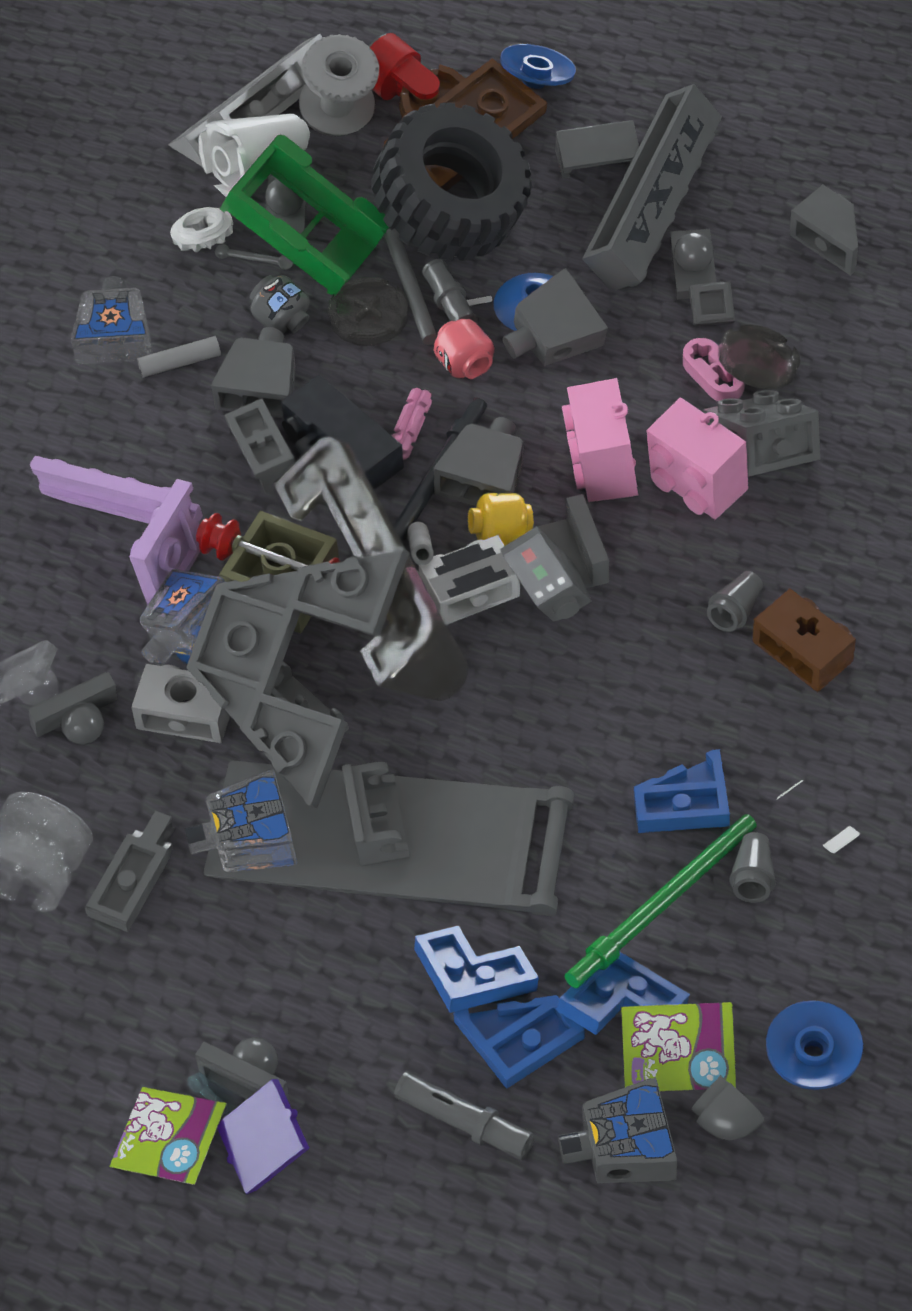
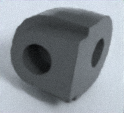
[691,1075,765,1140]

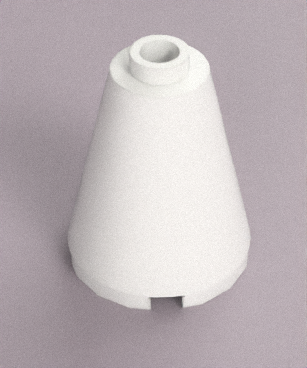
[199,114,310,197]

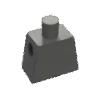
[503,268,608,366]
[211,327,296,418]
[434,417,524,506]

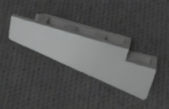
[168,34,323,167]

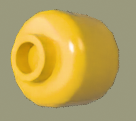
[468,493,534,546]

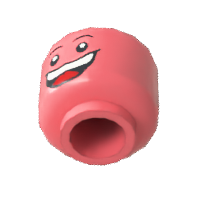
[434,319,495,379]

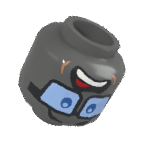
[250,275,310,334]

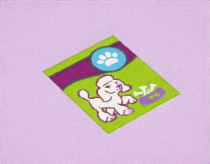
[621,1002,736,1091]
[109,1087,227,1185]

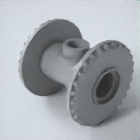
[299,34,379,136]

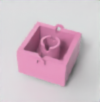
[562,378,638,502]
[646,397,748,520]

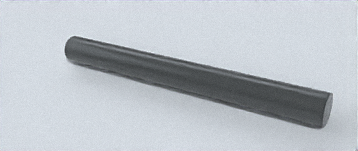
[384,229,438,345]

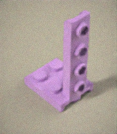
[30,456,203,609]

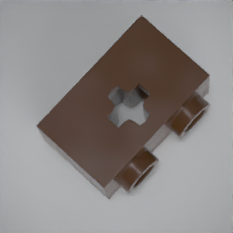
[752,588,856,692]

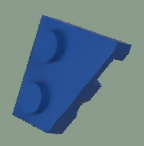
[634,749,730,833]

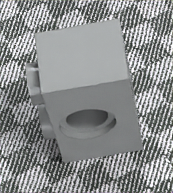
[131,664,230,743]

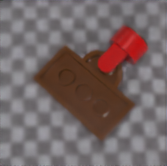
[369,33,548,191]

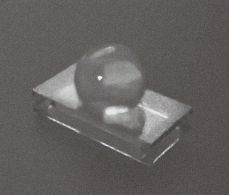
[0,640,58,706]

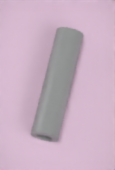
[137,336,221,378]
[407,522,433,565]

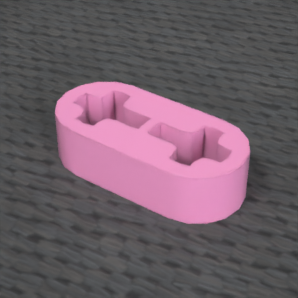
[683,338,745,401]

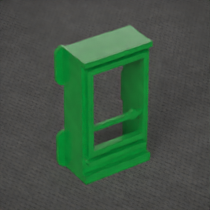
[220,134,389,296]

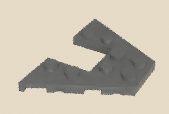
[186,547,409,808]

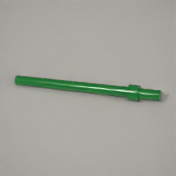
[565,814,757,988]

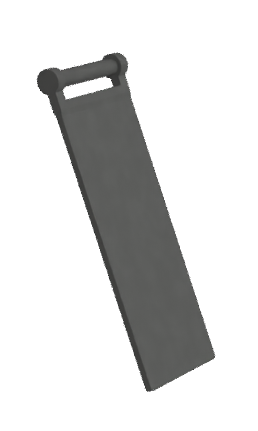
[204,761,575,916]

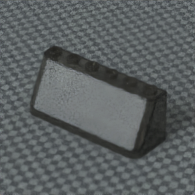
[274,437,468,701]

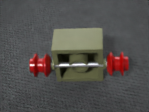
[196,511,341,634]

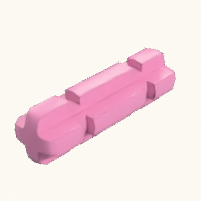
[391,388,432,460]

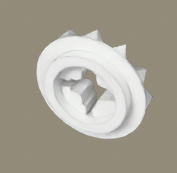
[170,207,233,252]

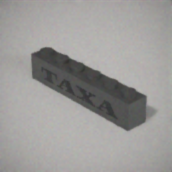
[582,84,722,291]

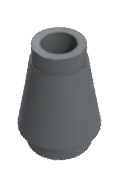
[707,571,763,632]
[729,832,776,903]

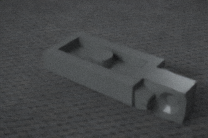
[85,810,175,932]

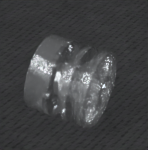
[0,792,93,912]

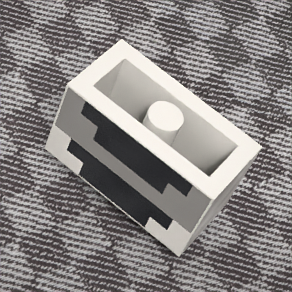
[419,535,520,627]

